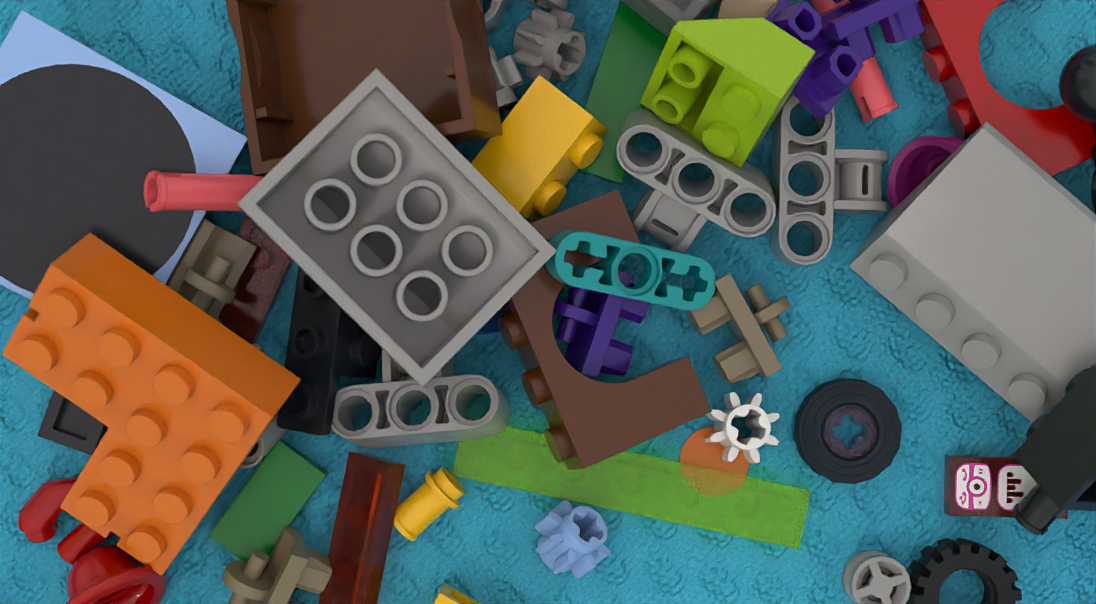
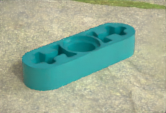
[545,229,716,310]

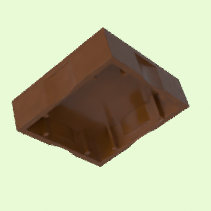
[226,0,503,175]

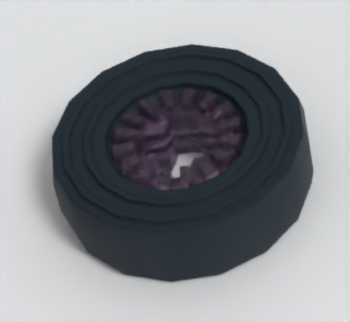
[793,378,902,484]

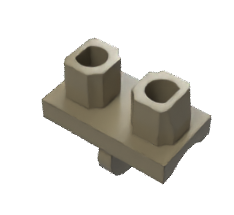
[165,218,257,318]
[685,273,791,384]
[222,525,332,604]

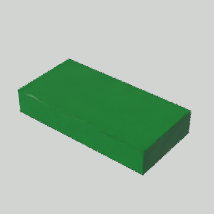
[208,439,329,562]

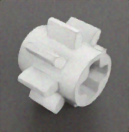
[704,392,780,463]

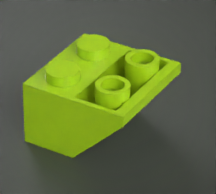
[640,17,816,169]

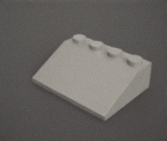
[237,68,557,387]
[849,121,1096,422]

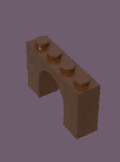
[498,189,712,470]

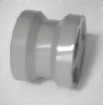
[842,549,911,604]

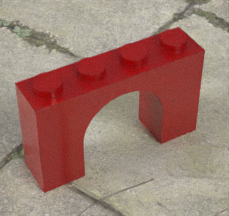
[918,0,1096,176]

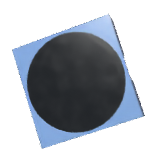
[0,10,248,300]

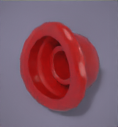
[66,545,167,604]

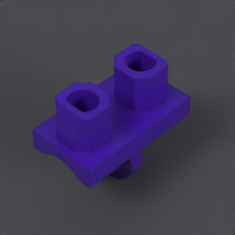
[764,0,863,119]
[819,0,924,62]
[553,266,650,378]

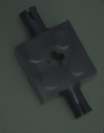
[1012,365,1096,535]

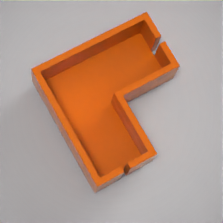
[2,233,301,576]

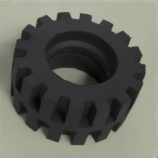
[906,538,1022,604]

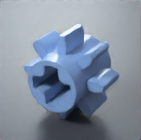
[535,500,610,579]

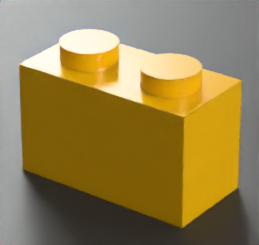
[471,75,608,222]

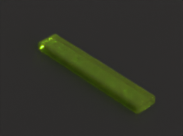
[452,417,811,549]

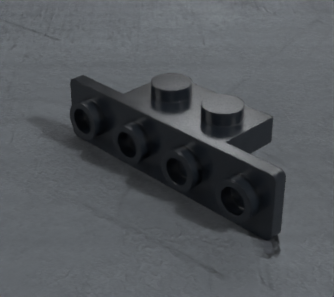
[277,266,382,436]

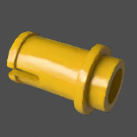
[389,467,465,542]

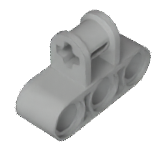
[770,95,888,268]
[616,108,776,254]
[331,349,511,448]

